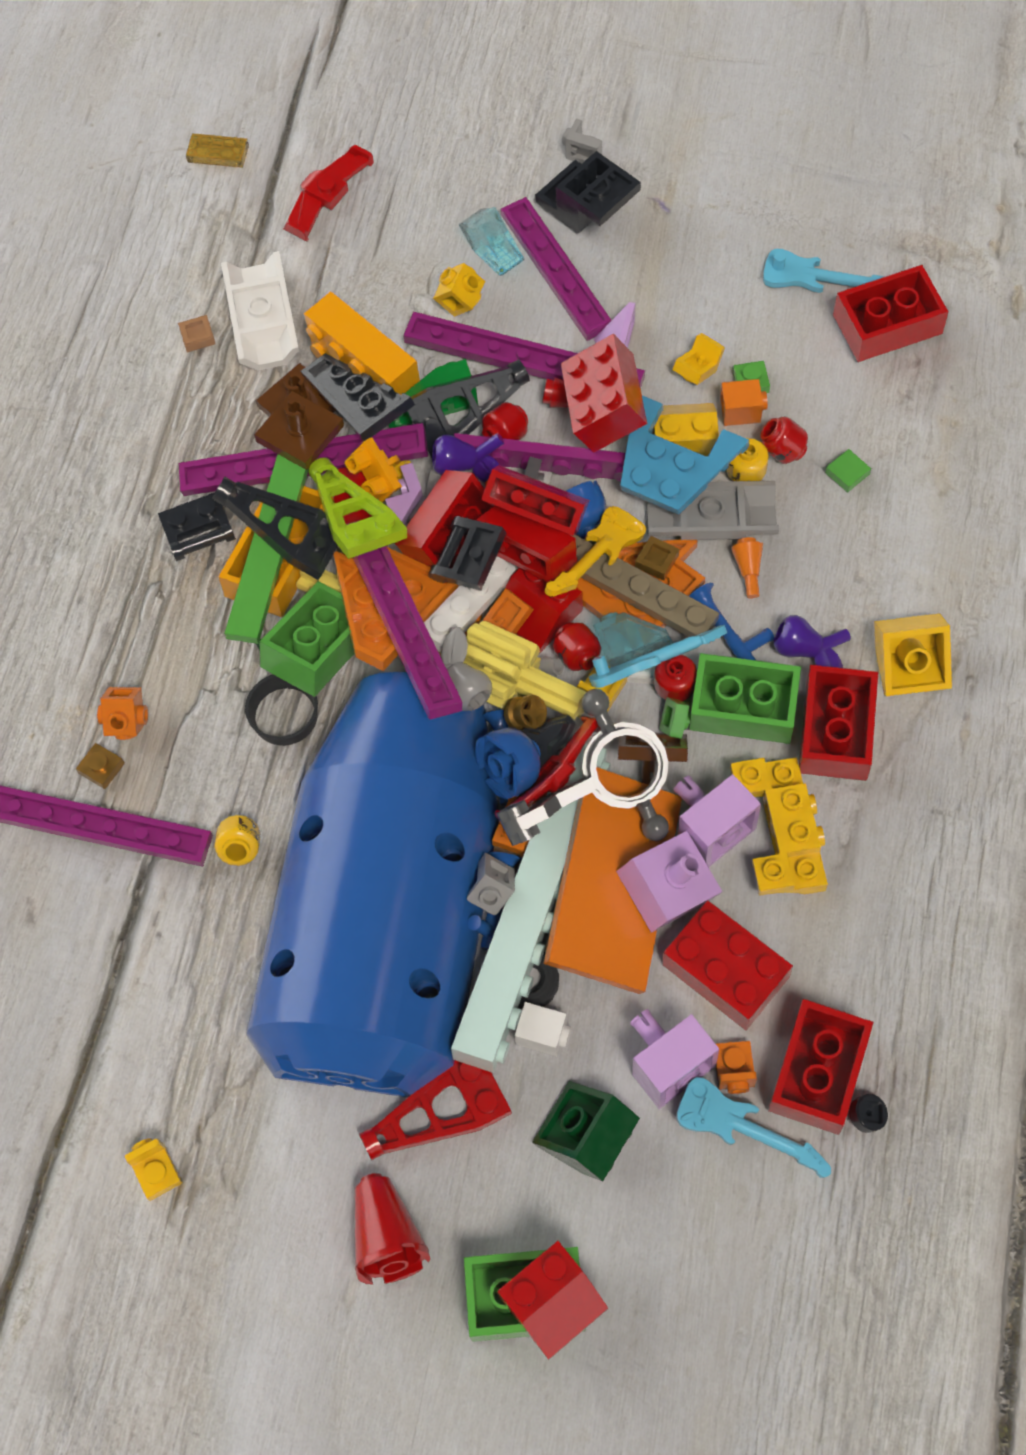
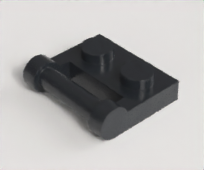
[158,492,236,562]
[428,516,507,591]

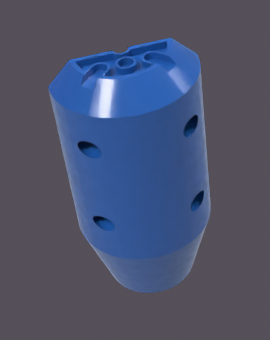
[246,672,499,1098]

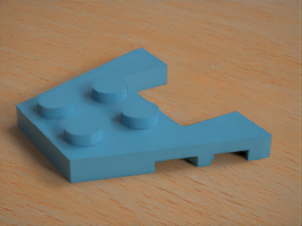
[620,395,749,515]

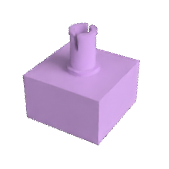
[674,774,761,867]
[616,831,723,933]
[630,1009,719,1109]

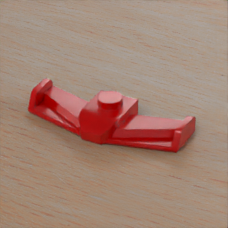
[283,144,374,242]
[494,716,601,821]

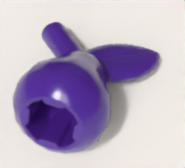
[432,433,504,483]
[774,615,851,668]

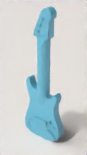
[763,248,885,293]
[589,625,727,688]
[677,1077,831,1178]

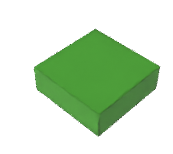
[825,449,871,493]

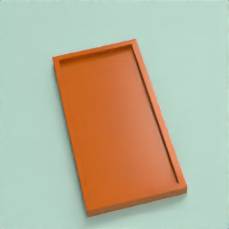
[543,767,682,994]

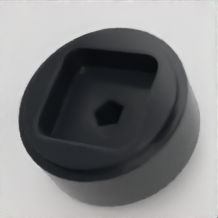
[849,1094,888,1133]

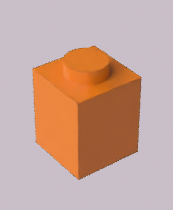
[720,379,768,426]

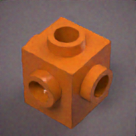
[97,687,148,740]

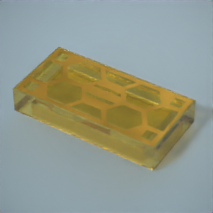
[186,133,249,168]

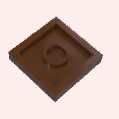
[256,363,335,417]
[254,391,344,470]
[618,733,688,788]

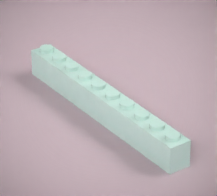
[451,743,611,1073]

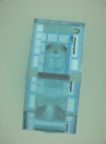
[459,207,525,276]
[593,612,673,667]

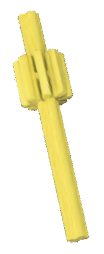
[296,570,586,720]

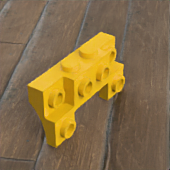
[730,757,828,896]

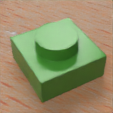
[733,360,770,393]
[659,697,691,739]

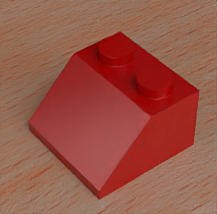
[504,568,583,654]
[497,1241,609,1360]

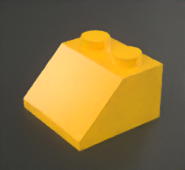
[653,403,719,456]
[874,613,952,696]

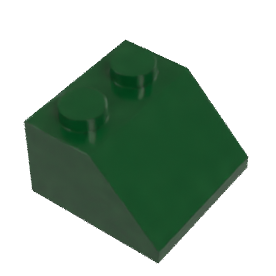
[532,1081,640,1182]

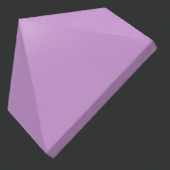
[593,302,636,348]

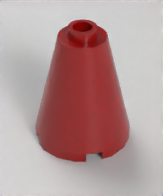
[355,1173,431,1285]

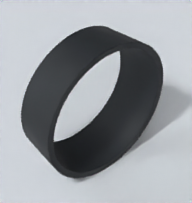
[245,675,318,746]

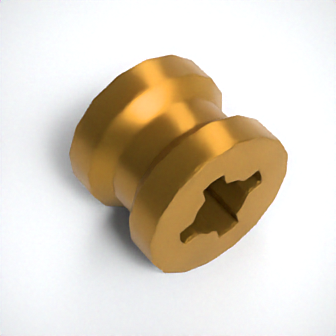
[504,695,547,730]

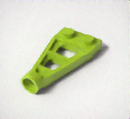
[309,458,407,559]

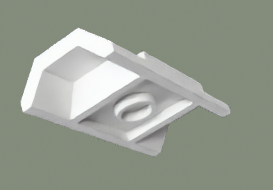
[221,251,299,371]

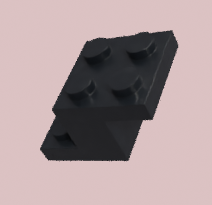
[535,151,641,233]

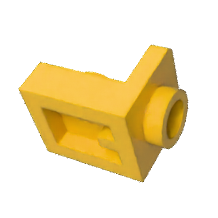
[124,1138,183,1201]

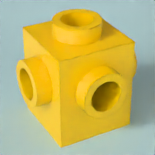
[433,263,485,317]

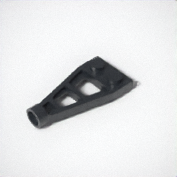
[407,359,530,459]
[212,476,338,580]

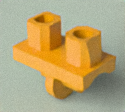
[345,437,402,502]

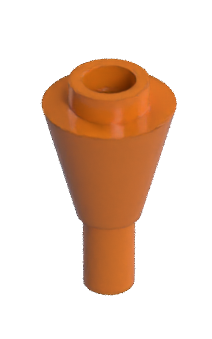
[731,537,763,599]

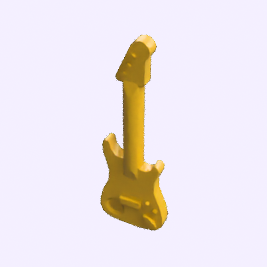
[545,506,647,596]

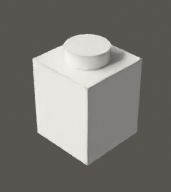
[514,1002,572,1057]

